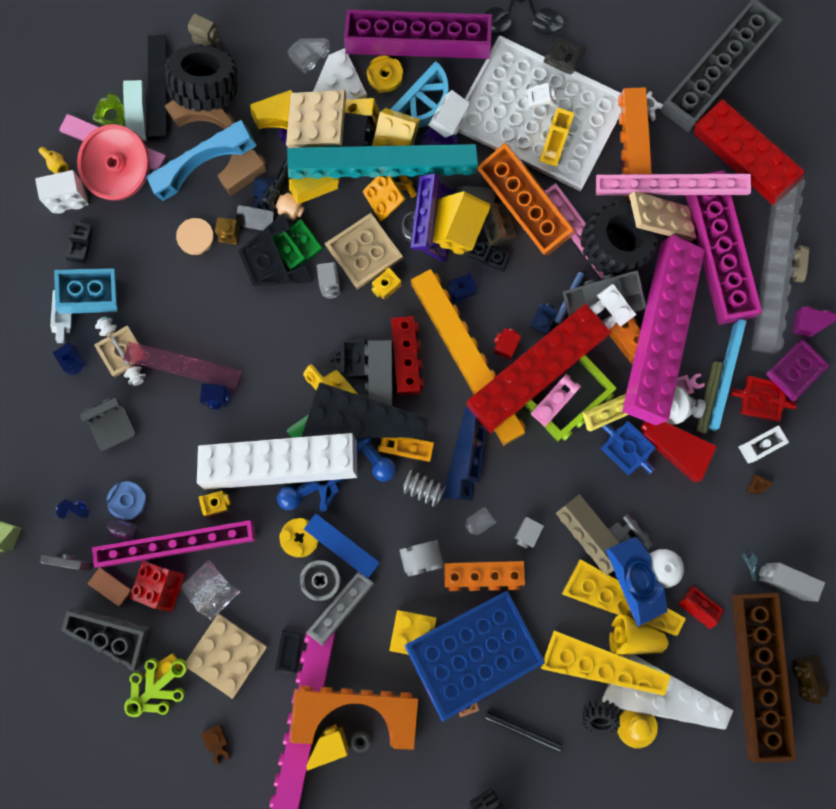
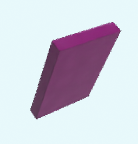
[766,338,830,402]

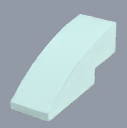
[123,80,147,141]

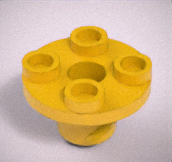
[617,710,658,748]

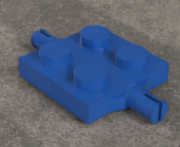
[600,421,656,475]

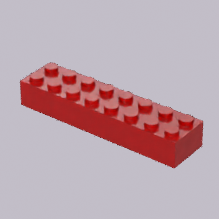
[466,303,611,434]

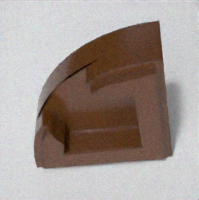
[746,474,773,494]

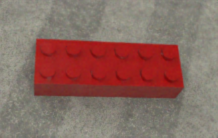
[694,99,805,206]

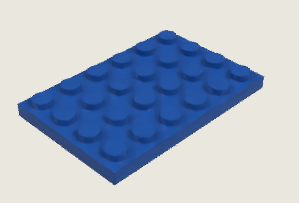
[404,591,545,721]

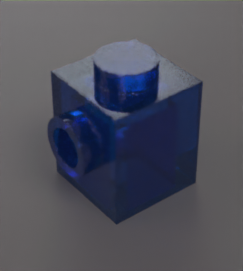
[52,343,86,375]
[200,383,231,410]

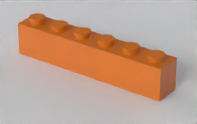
[618,87,653,203]

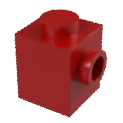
[493,328,521,360]

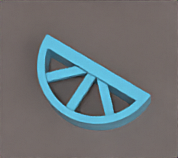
[390,61,448,128]

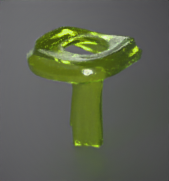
[93,92,125,126]

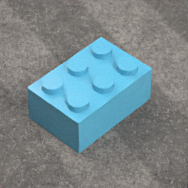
[54,269,118,314]

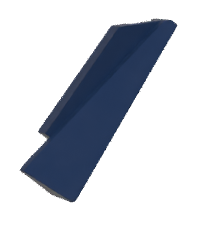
[443,407,487,502]

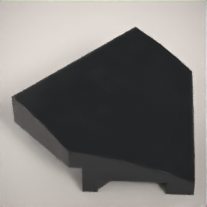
[326,338,367,377]

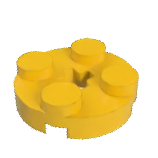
[367,55,403,93]
[279,518,319,557]

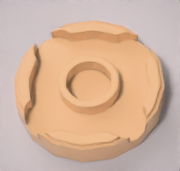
[176,218,214,255]

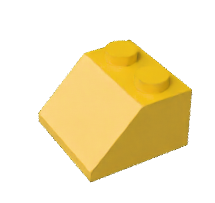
[306,724,350,770]

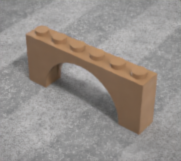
[165,100,267,196]

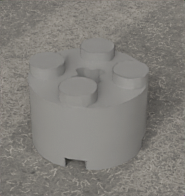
[399,540,443,576]
[300,560,342,601]

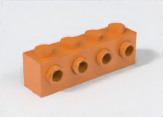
[609,317,641,365]
[444,561,525,591]

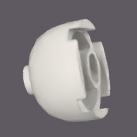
[649,549,684,588]

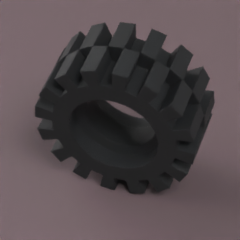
[582,699,620,735]

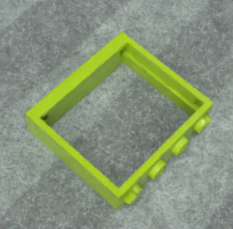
[525,356,617,442]

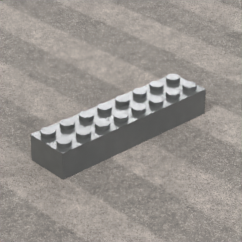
[660,0,783,133]

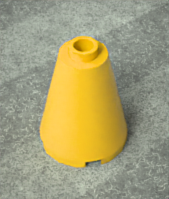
[609,614,668,655]

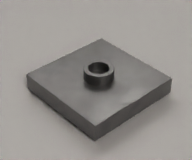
[40,554,94,570]

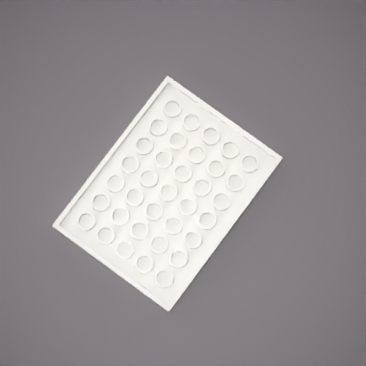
[457,35,621,192]

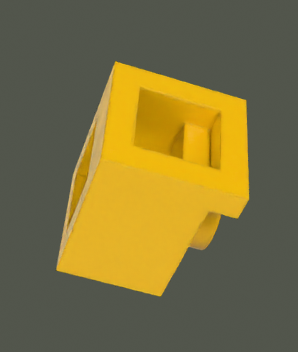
[371,267,401,300]
[199,491,231,517]

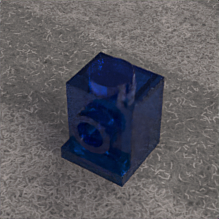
[447,273,477,302]

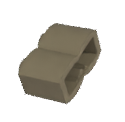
[188,13,222,48]

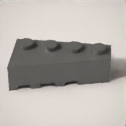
[365,340,393,406]
[61,607,151,672]

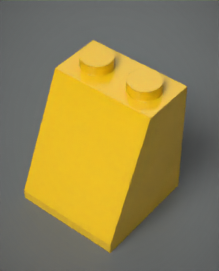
[432,191,491,254]

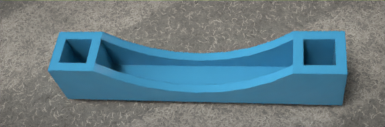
[146,120,257,201]

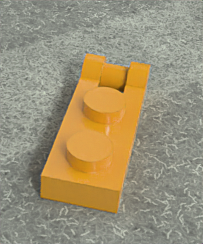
[377,438,434,462]

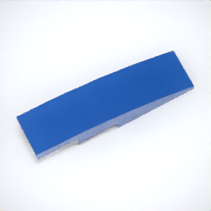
[304,513,380,579]

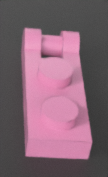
[531,374,581,427]

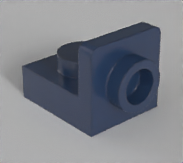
[530,303,558,335]

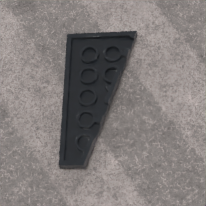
[302,382,430,438]

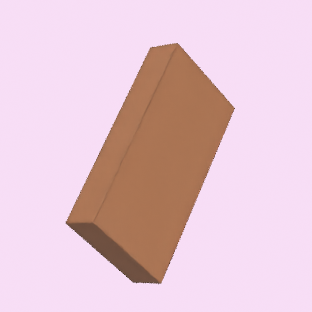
[87,568,132,607]

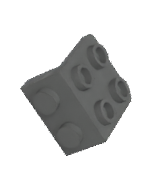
[79,397,136,451]

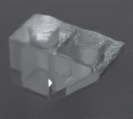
[287,38,330,73]

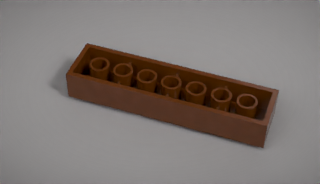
[731,593,797,763]

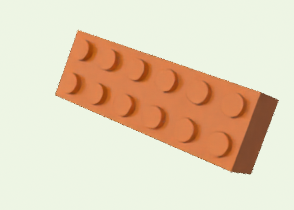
[477,143,577,256]

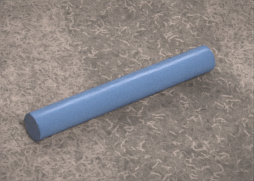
[554,272,585,324]

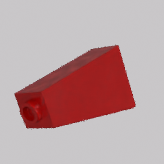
[640,421,717,483]

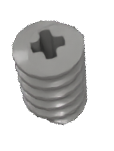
[403,470,446,507]

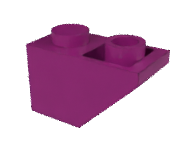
[792,306,836,337]

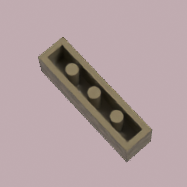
[556,494,620,575]

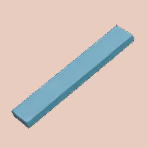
[708,319,746,432]

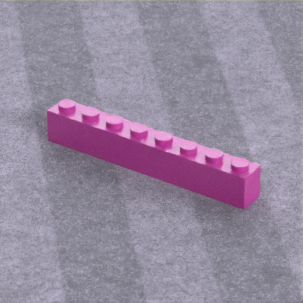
[92,520,257,568]

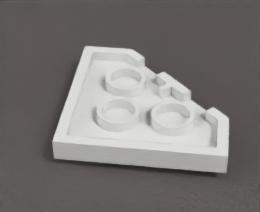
[313,48,367,101]

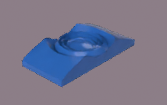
[606,537,667,626]

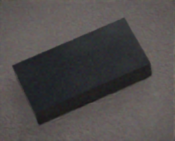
[275,630,302,674]

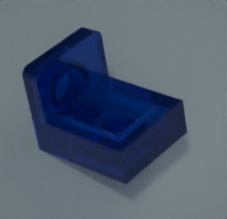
[54,499,91,519]

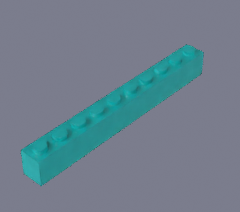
[287,144,478,179]

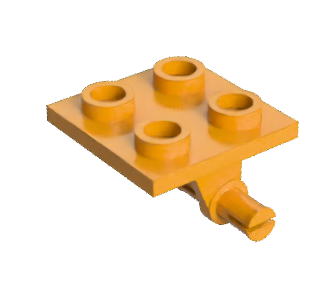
[362,175,417,222]

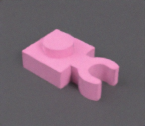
[676,374,705,395]

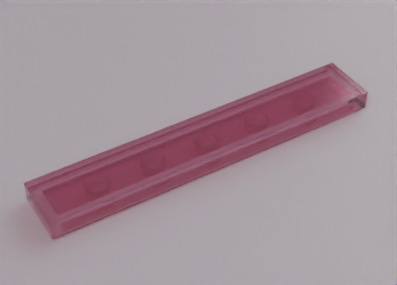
[123,341,241,390]

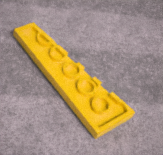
[561,559,686,636]
[541,631,671,696]

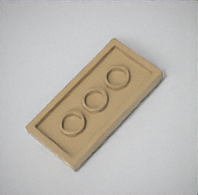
[629,191,696,242]

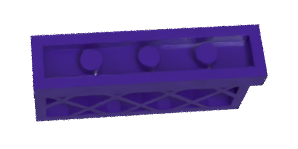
[411,174,455,262]

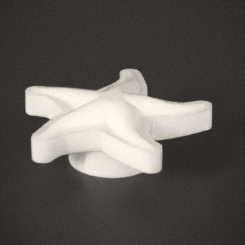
[647,91,663,122]

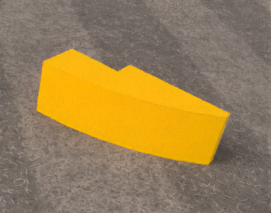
[539,108,574,167]

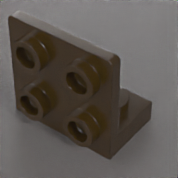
[792,655,829,705]

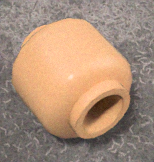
[276,193,305,220]

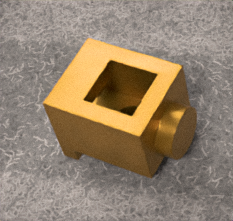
[215,217,240,245]

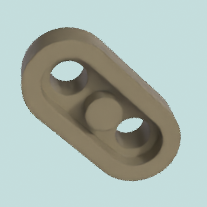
[790,245,809,283]

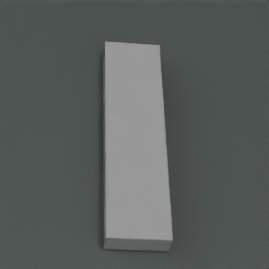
[307,571,374,646]

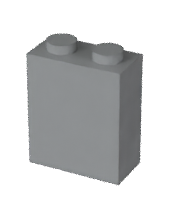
[759,563,825,601]

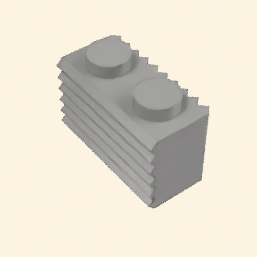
[316,262,341,299]

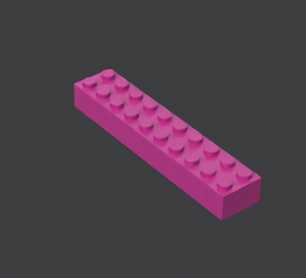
[622,235,705,425]

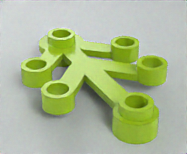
[124,658,188,717]

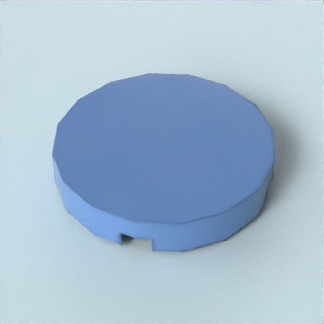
[107,481,147,520]

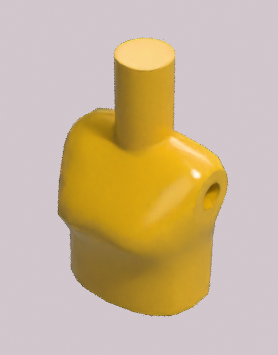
[39,147,69,174]

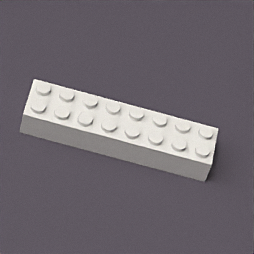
[197,433,357,490]

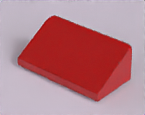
[679,585,724,629]

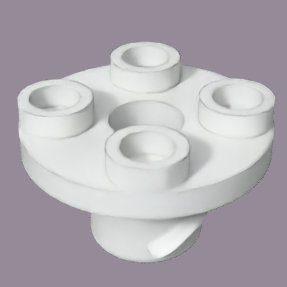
[665,386,692,425]

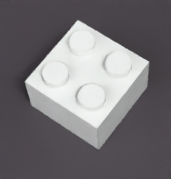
[35,170,89,214]

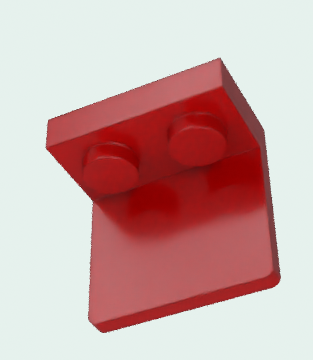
[130,561,185,612]

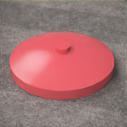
[77,124,150,201]

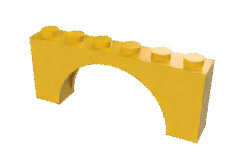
[250,90,340,204]

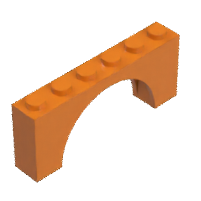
[289,685,418,750]

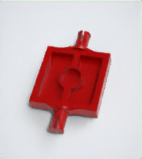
[730,376,797,422]

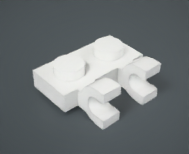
[590,284,636,329]

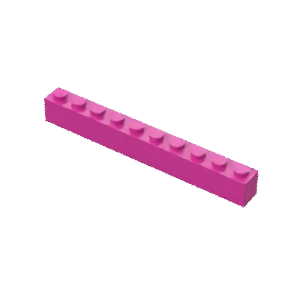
[269,631,336,809]

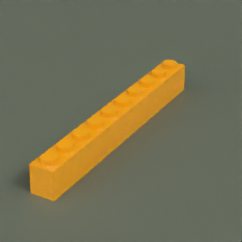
[411,269,526,446]

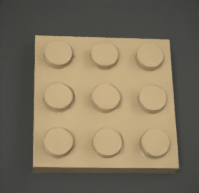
[286,90,347,148]
[325,213,403,289]
[186,614,268,699]

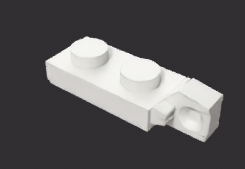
[50,290,72,343]

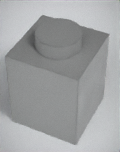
[514,517,544,549]

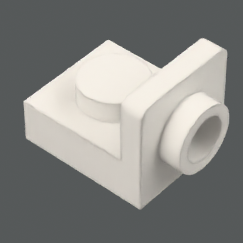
[527,83,557,109]

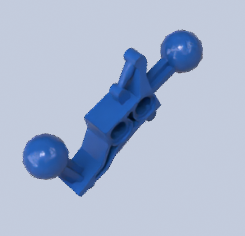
[277,438,397,512]

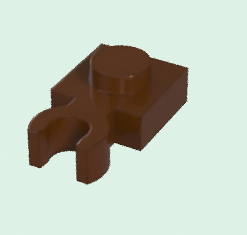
[201,724,230,765]

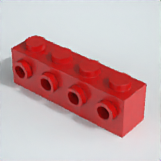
[391,316,424,396]

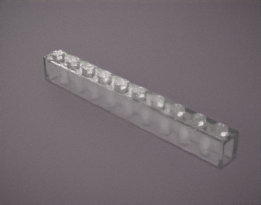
[751,175,805,354]

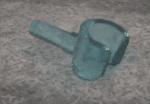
[742,552,758,581]

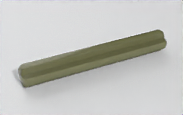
[696,361,724,434]

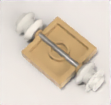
[94,317,148,386]

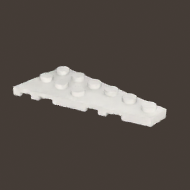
[602,655,733,729]

